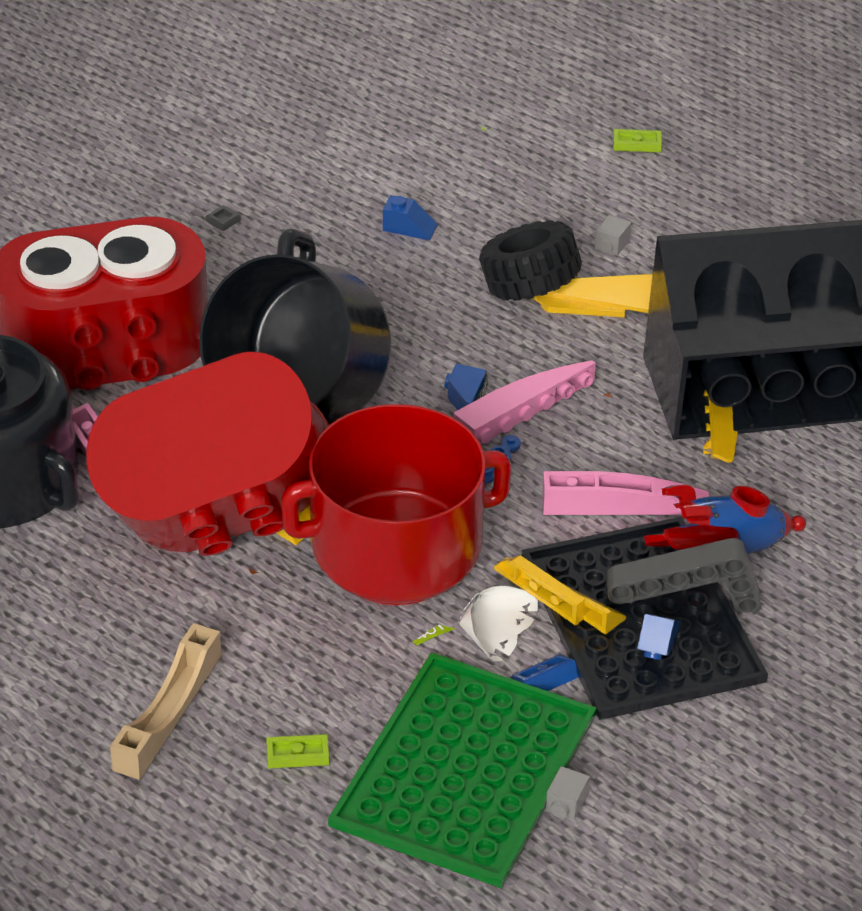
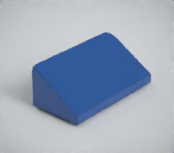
[511,654,579,691]

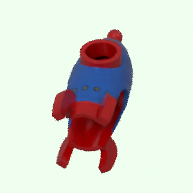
[644,485,806,554]

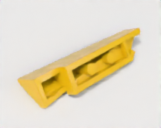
[532,274,652,317]
[703,390,738,463]
[494,555,626,634]

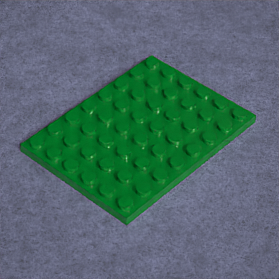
[328,652,597,889]

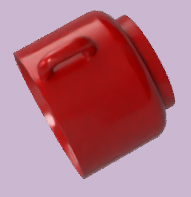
[281,404,511,605]

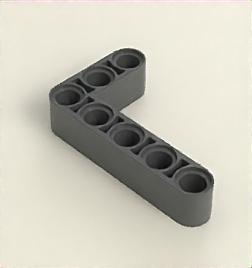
[606,538,761,614]

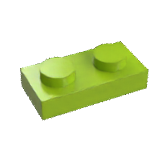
[613,129,662,152]
[266,734,329,769]

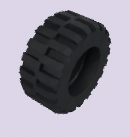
[479,220,582,301]

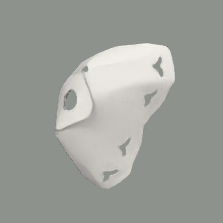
[459,586,538,661]

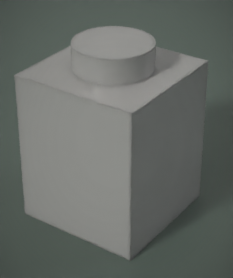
[595,215,631,256]
[546,766,590,820]

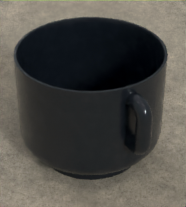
[199,229,391,423]
[0,335,78,529]

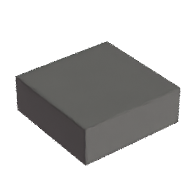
[206,205,241,231]

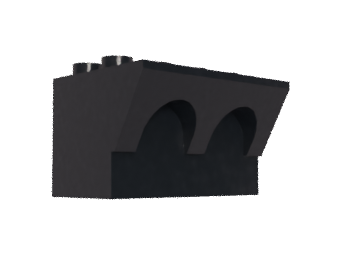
[643,220,862,440]

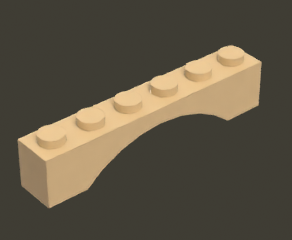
[110,623,221,780]

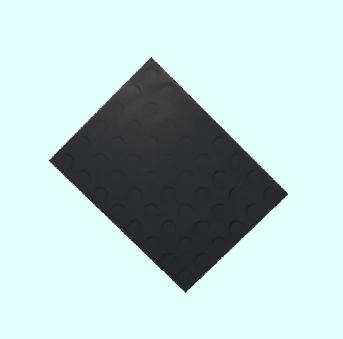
[521,517,768,720]

